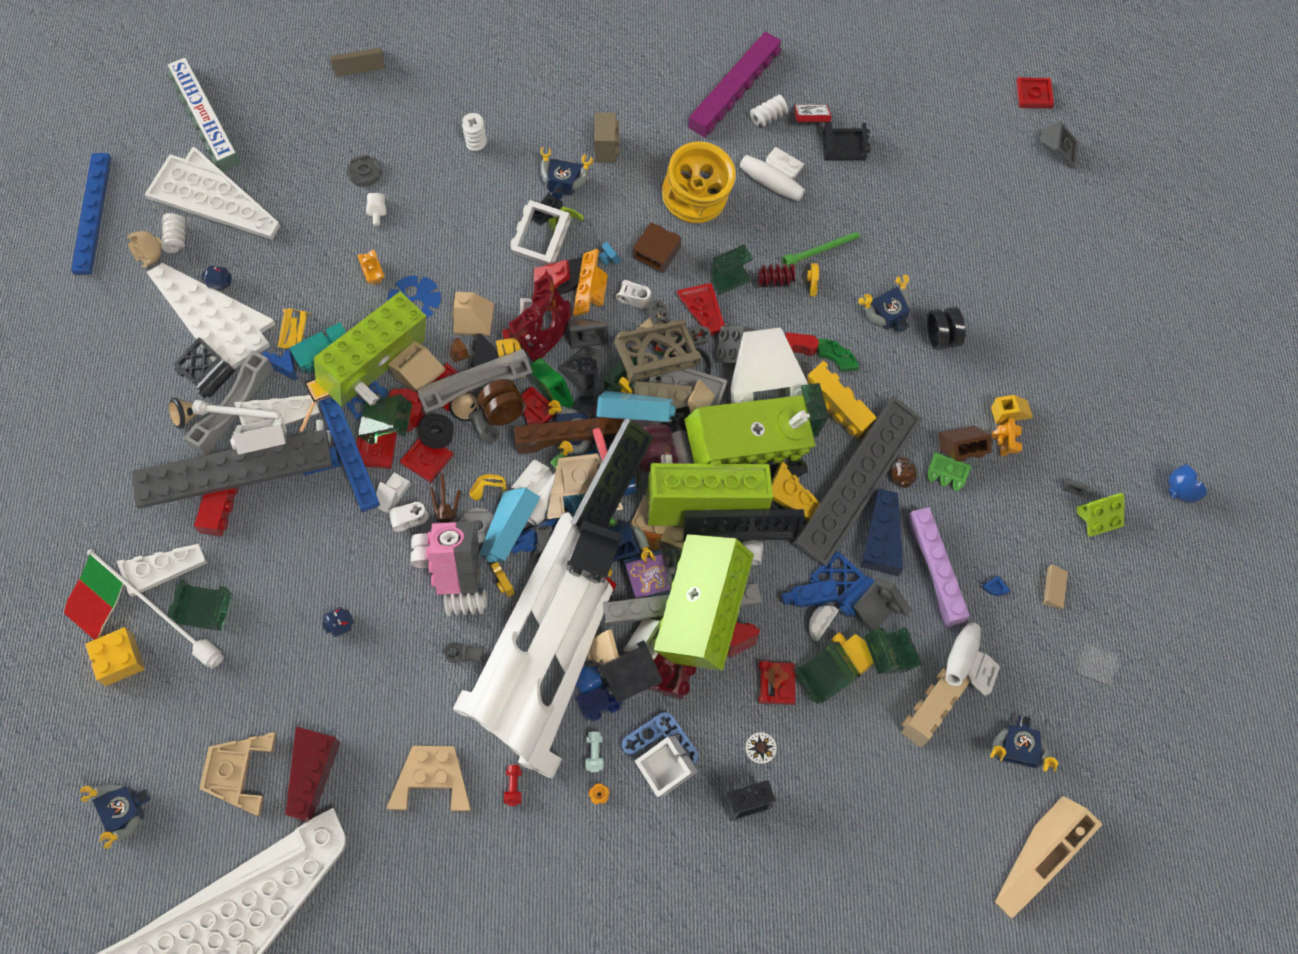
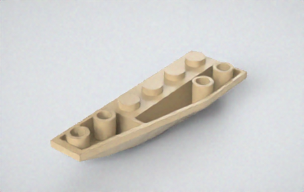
[995,796,1103,919]

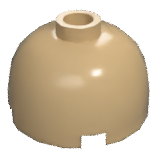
[127,231,162,268]

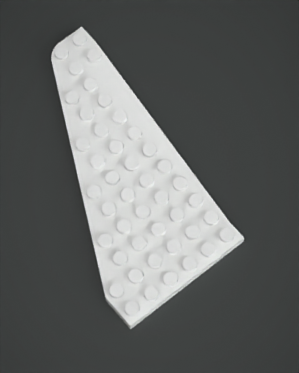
[97,808,347,954]

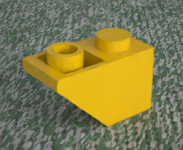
[991,395,1033,424]

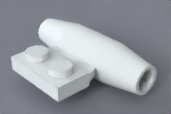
[739,147,805,202]
[511,459,555,526]
[946,622,1000,696]

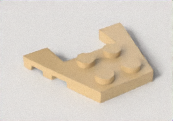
[547,454,623,519]
[199,732,277,817]
[387,746,471,812]

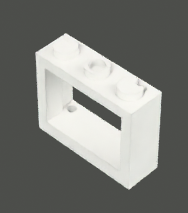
[510,200,572,265]
[230,415,288,455]

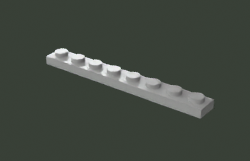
[603,583,762,625]

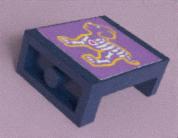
[623,549,670,599]

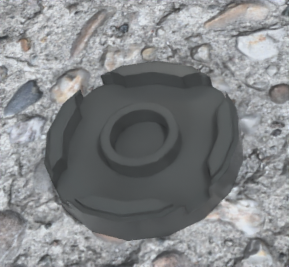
[346,155,382,187]

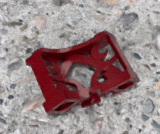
[509,274,571,362]

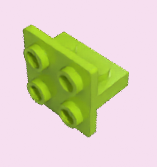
[1077,493,1124,537]

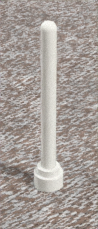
[192,400,280,419]

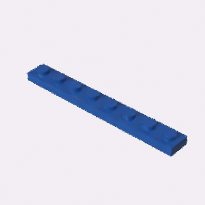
[71,153,111,275]
[318,397,381,513]

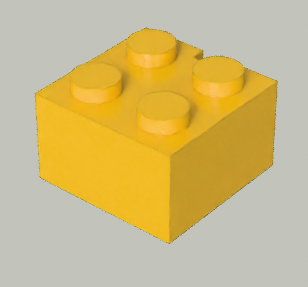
[85,627,145,686]

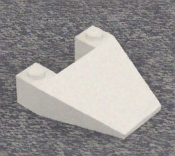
[730,327,810,404]

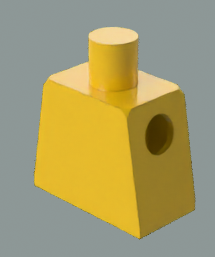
[831,632,882,684]

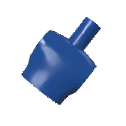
[575,665,603,695]

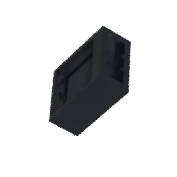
[724,780,775,821]

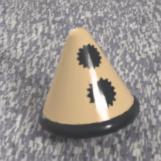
[449,391,481,422]
[169,397,197,429]

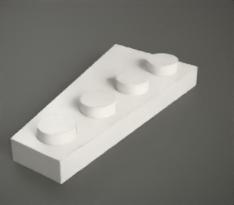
[234,395,321,426]
[117,544,207,597]

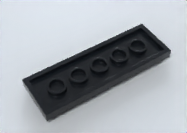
[570,418,654,529]
[682,509,805,542]

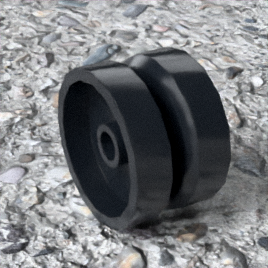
[927,307,965,350]

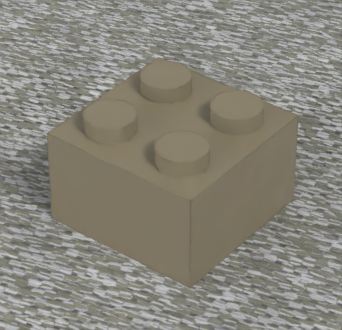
[594,112,620,163]

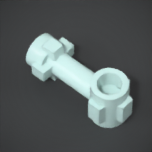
[586,732,604,773]

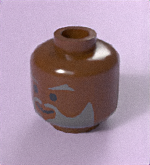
[891,458,917,488]

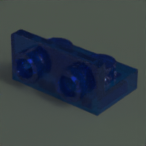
[576,683,624,722]

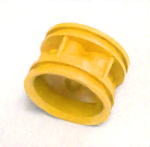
[662,141,736,223]

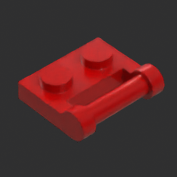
[758,661,795,705]

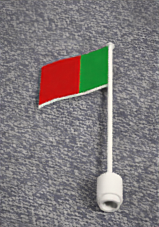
[64,549,224,669]

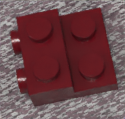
[649,653,697,700]

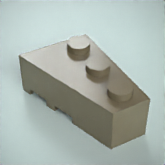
[634,380,693,409]

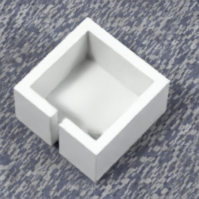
[635,736,698,797]

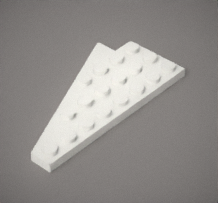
[145,147,280,240]
[147,263,275,369]

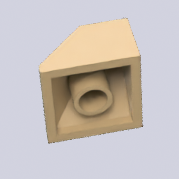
[453,292,494,336]
[587,629,619,668]

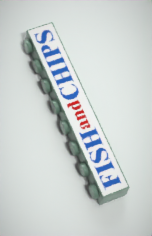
[167,57,241,172]

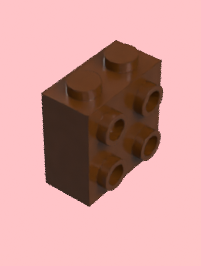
[633,222,682,273]
[939,425,992,461]

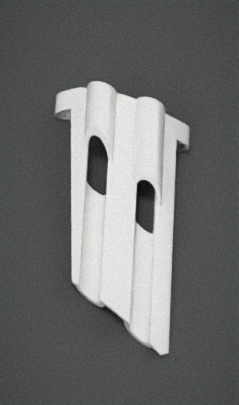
[453,512,613,779]

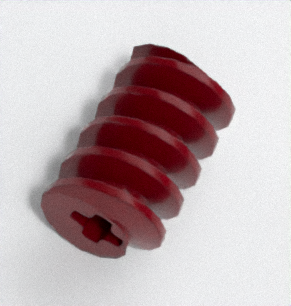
[757,264,795,288]

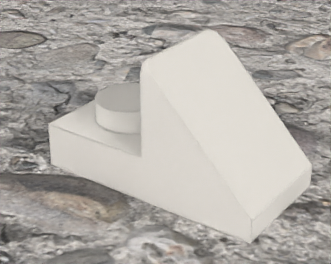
[376,472,411,515]

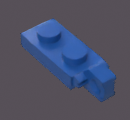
[511,518,558,554]
[782,580,839,608]

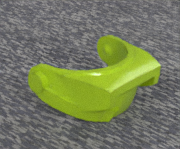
[548,207,584,232]

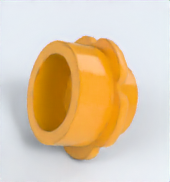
[589,783,610,805]

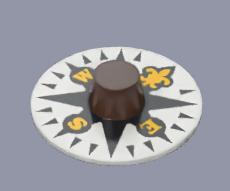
[746,732,777,764]

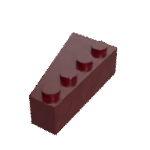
[285,727,341,823]

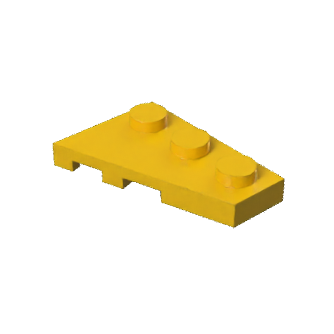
[771,462,819,521]

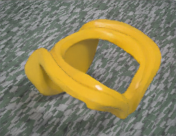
[469,474,507,501]

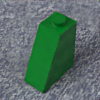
[528,358,575,408]

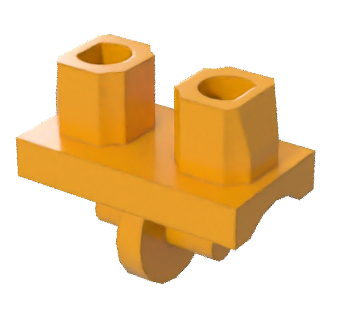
[357,250,385,285]
[992,418,1022,456]

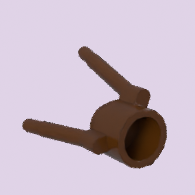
[429,473,461,523]

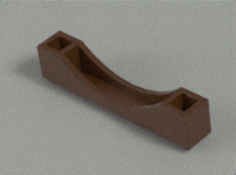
[514,417,625,454]

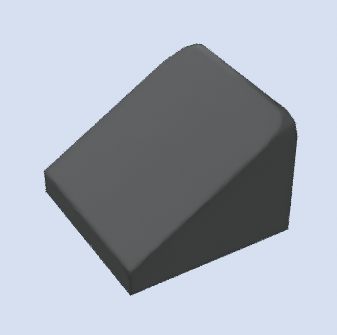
[1063,478,1088,496]

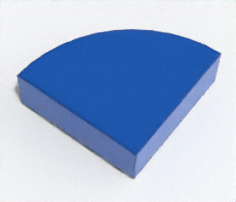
[981,575,1010,596]

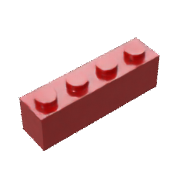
[194,487,239,536]

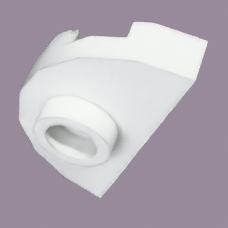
[809,605,839,642]

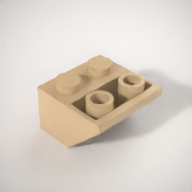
[388,341,445,393]

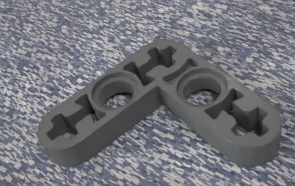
[649,300,711,352]

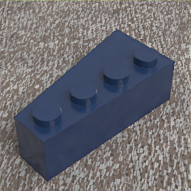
[860,489,903,577]

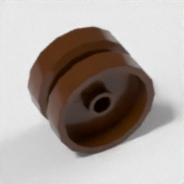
[478,379,526,426]

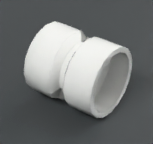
[410,533,431,568]

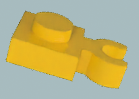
[490,562,515,598]

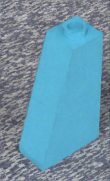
[597,390,676,422]
[479,488,540,563]

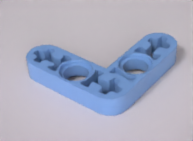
[622,712,698,765]

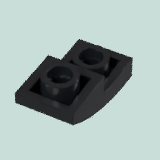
[531,193,563,226]

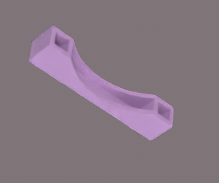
[907,507,970,628]

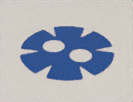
[388,275,441,318]

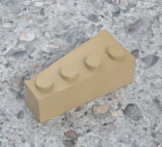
[901,668,971,748]

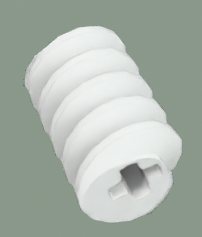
[750,94,788,127]
[462,113,487,151]
[161,213,186,253]
[444,589,487,616]

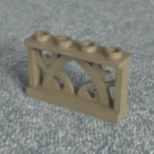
[614,320,702,382]

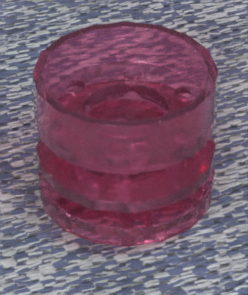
[639,424,678,472]

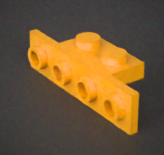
[573,249,608,316]

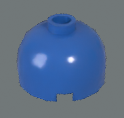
[1168,464,1208,503]

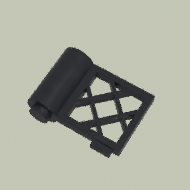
[174,337,236,398]

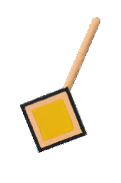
[299,379,331,432]

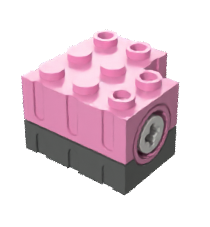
[426,522,480,595]

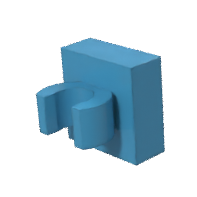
[598,242,622,265]
[563,494,584,517]

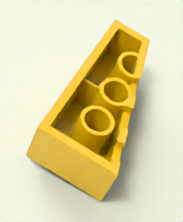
[807,360,877,440]

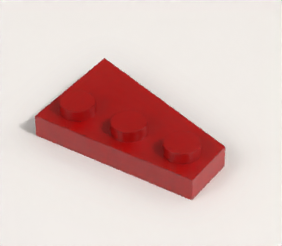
[677,283,725,335]

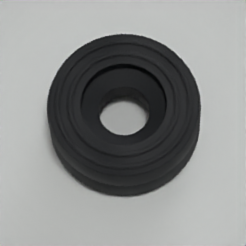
[419,414,454,449]

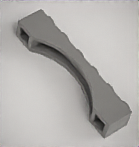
[417,349,533,412]
[184,350,274,456]

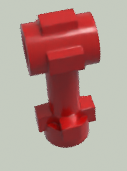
[504,765,522,806]

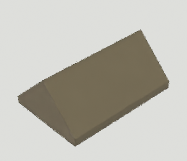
[330,47,385,77]

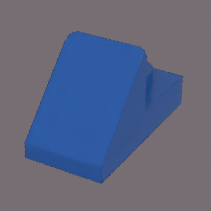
[262,348,298,381]

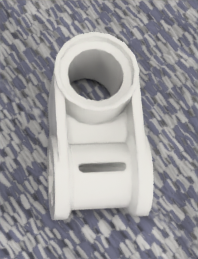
[615,280,651,309]
[389,502,428,532]

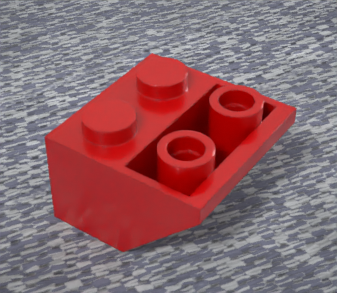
[727,621,760,657]

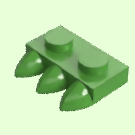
[928,452,972,491]

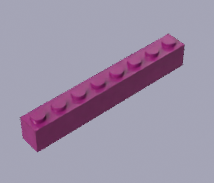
[688,31,782,138]

